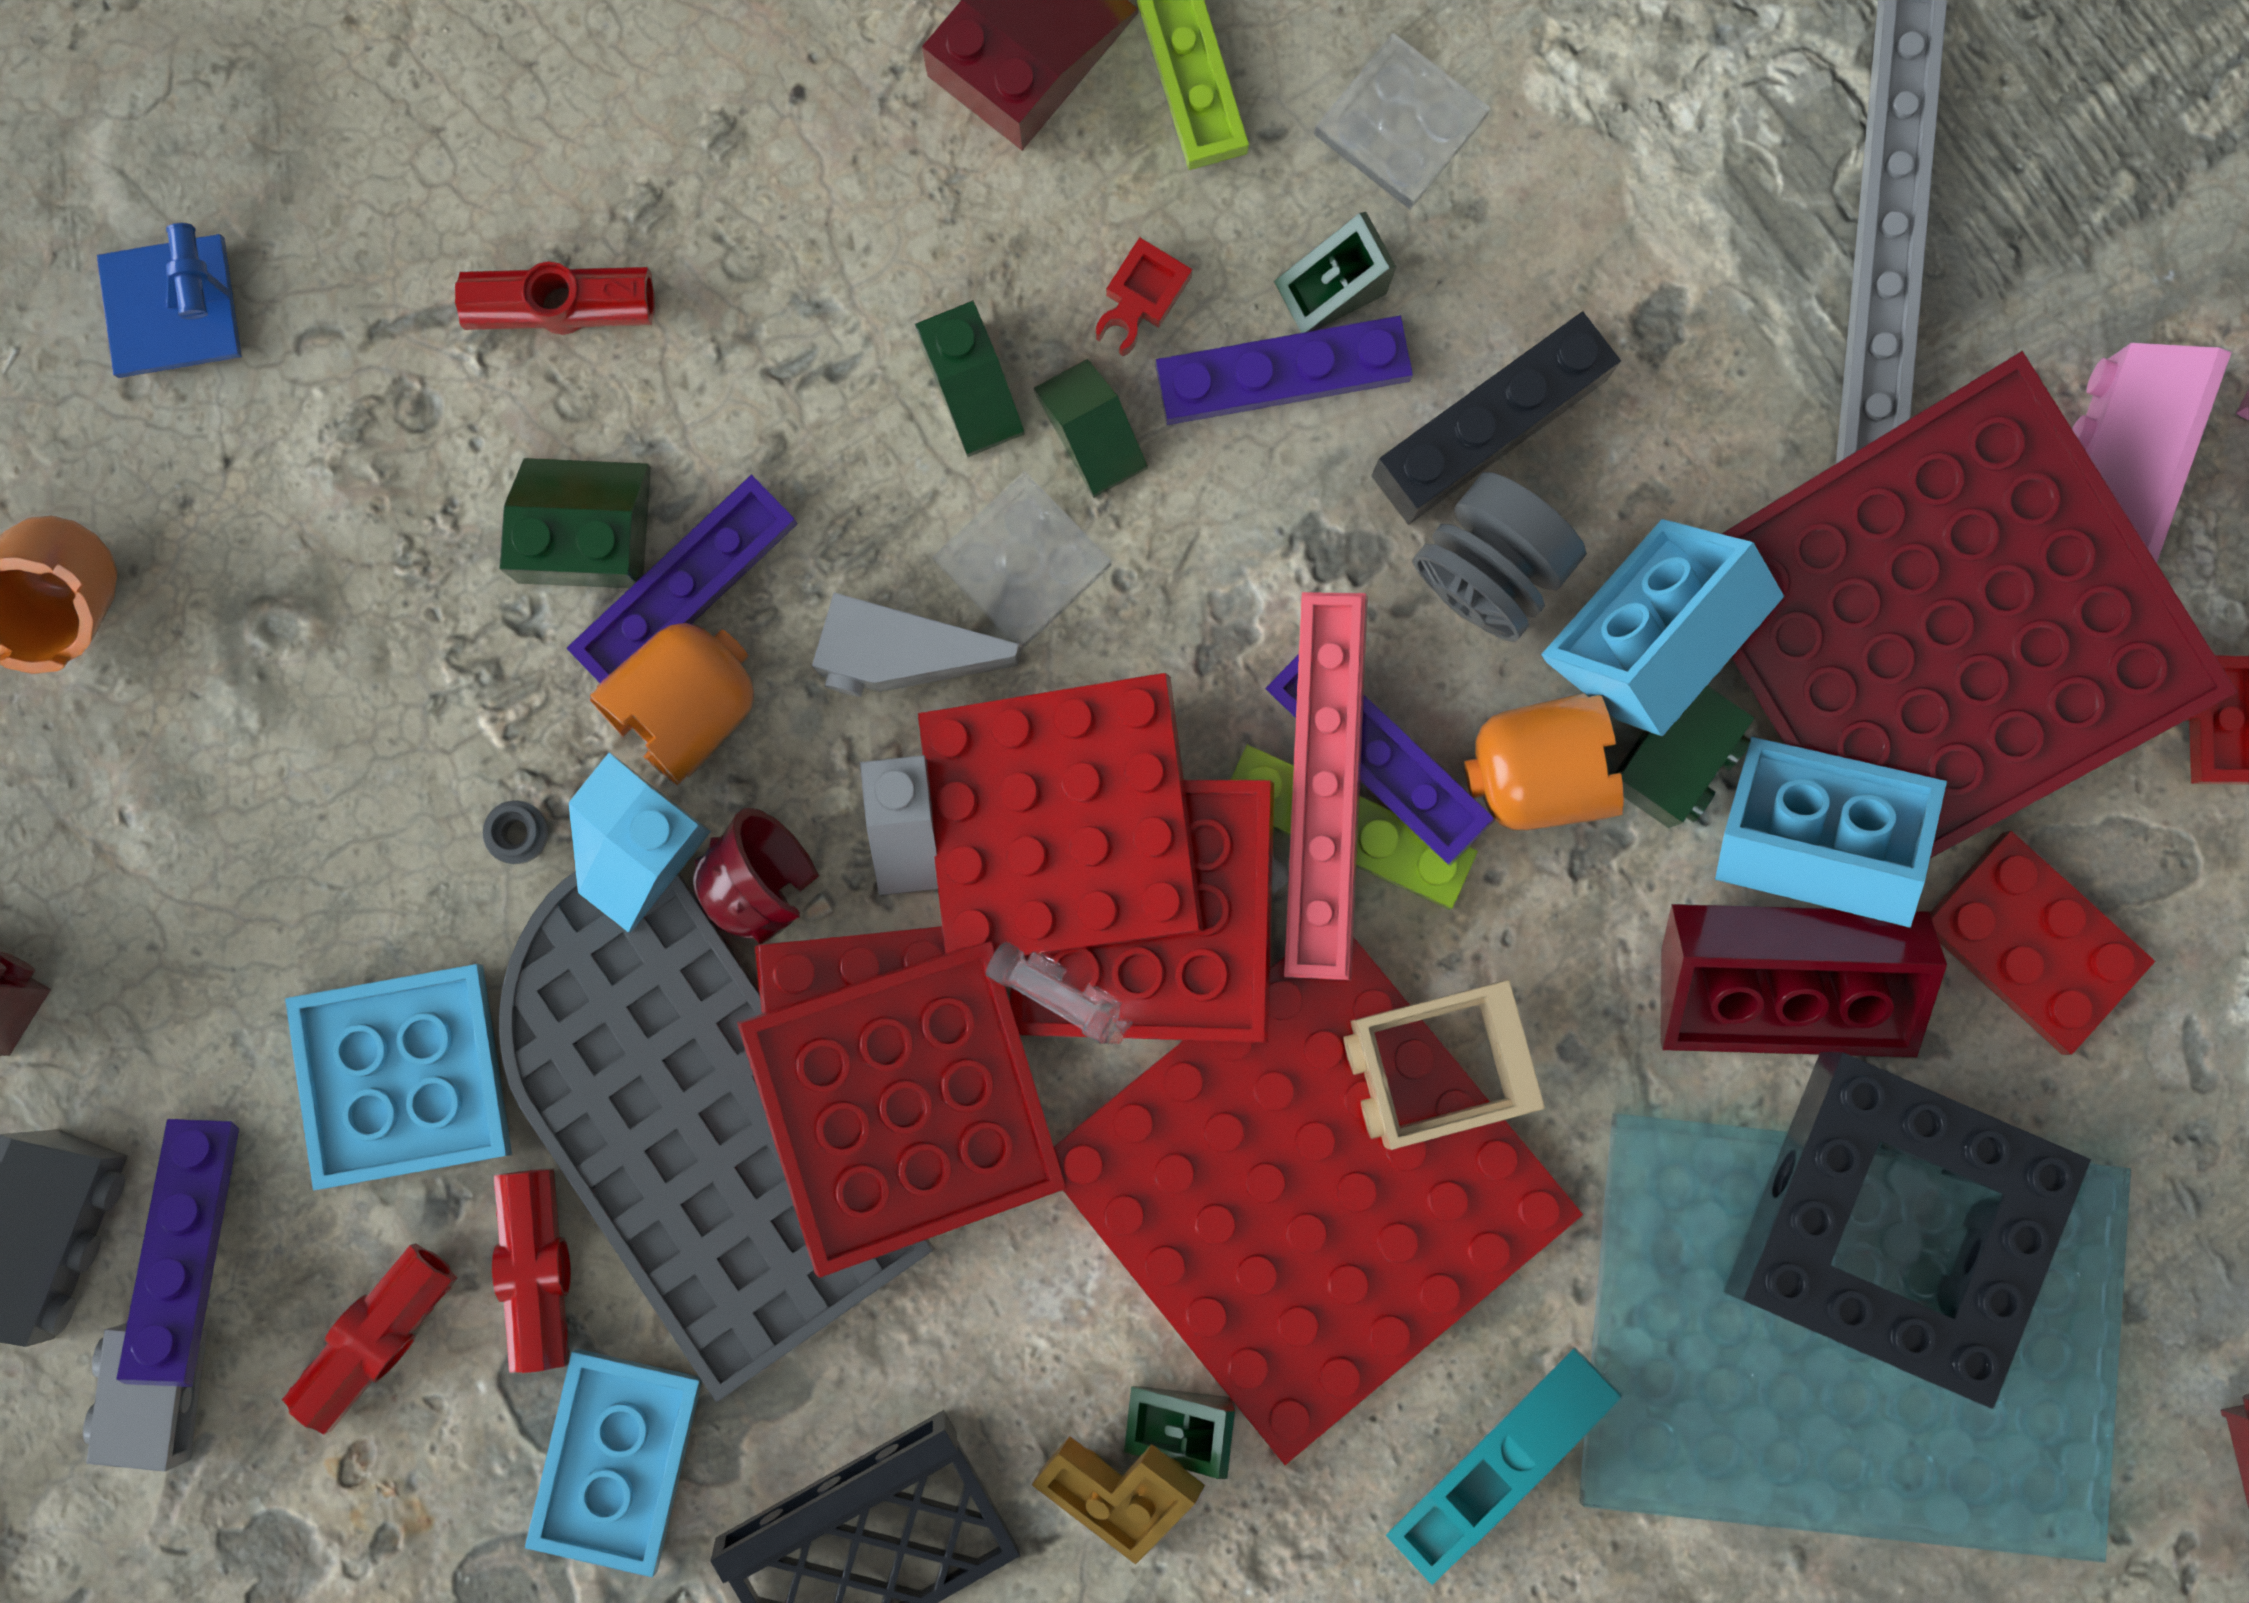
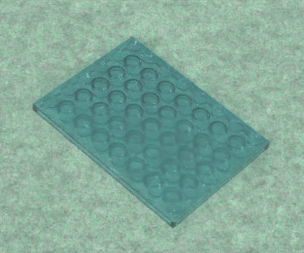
[1579,1113,2131,1563]

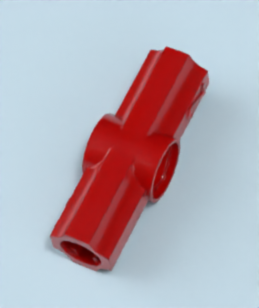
[455,261,655,335]
[492,1168,571,1373]
[282,1243,458,1435]

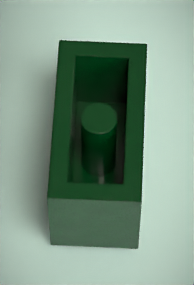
[1614,685,1754,828]

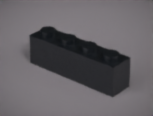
[1371,311,1621,525]

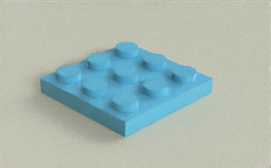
[285,964,512,1191]

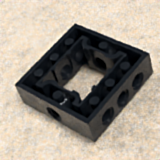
[1723,1052,2091,1409]

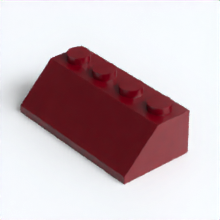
[1660,904,1947,1058]

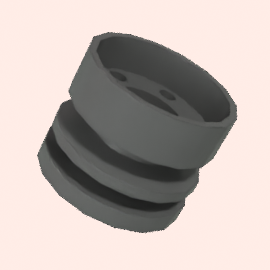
[1412,472,1587,642]

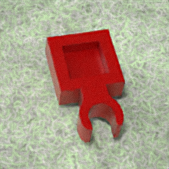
[1096,237,1193,356]

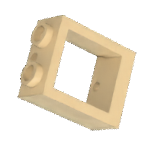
[1344,980,1545,1150]

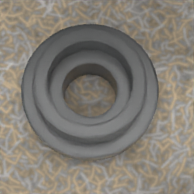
[483,800,548,864]

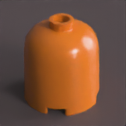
[0,515,118,674]
[590,623,755,786]
[1464,693,1624,831]

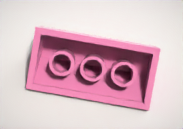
[2072,343,2232,563]

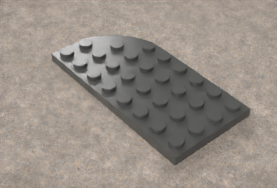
[499,871,935,1403]

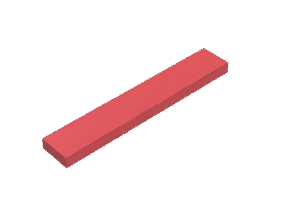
[1284,592,1368,980]

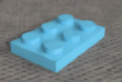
[525,1349,702,1578]

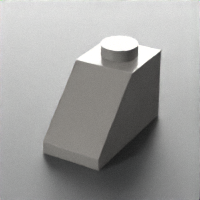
[860,755,938,896]

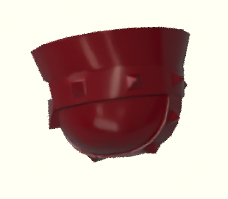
[693,807,819,944]

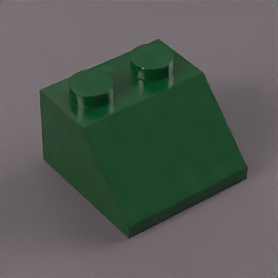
[499,458,651,588]

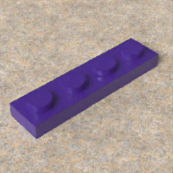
[1155,315,1413,425]
[567,474,798,683]
[1265,654,1495,866]
[116,1119,239,1387]

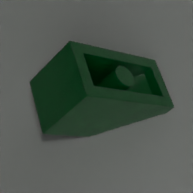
[915,300,1025,458]

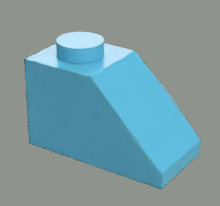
[569,752,711,933]

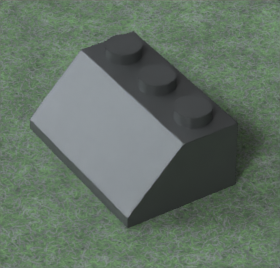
[0,1129,128,1347]

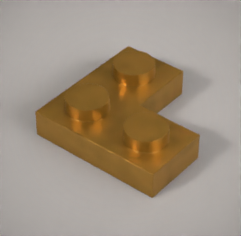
[1031,1436,1205,1565]

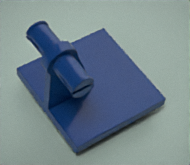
[97,223,242,378]

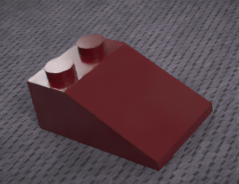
[922,0,1138,151]

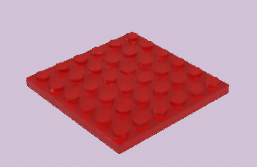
[1054,936,1583,1466]

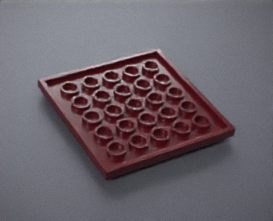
[1721,350,2238,859]

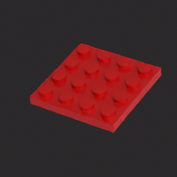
[918,673,1204,961]
[1010,780,1274,1043]
[737,941,1066,1278]

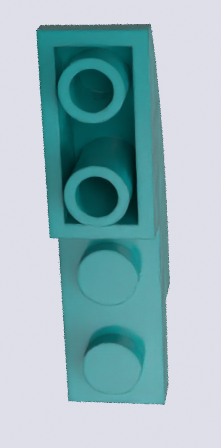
[1386,1347,1623,1585]

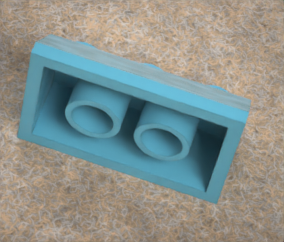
[1541,519,1784,736]
[1715,737,1947,927]

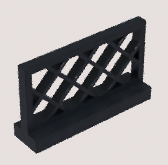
[710,1410,1020,1603]

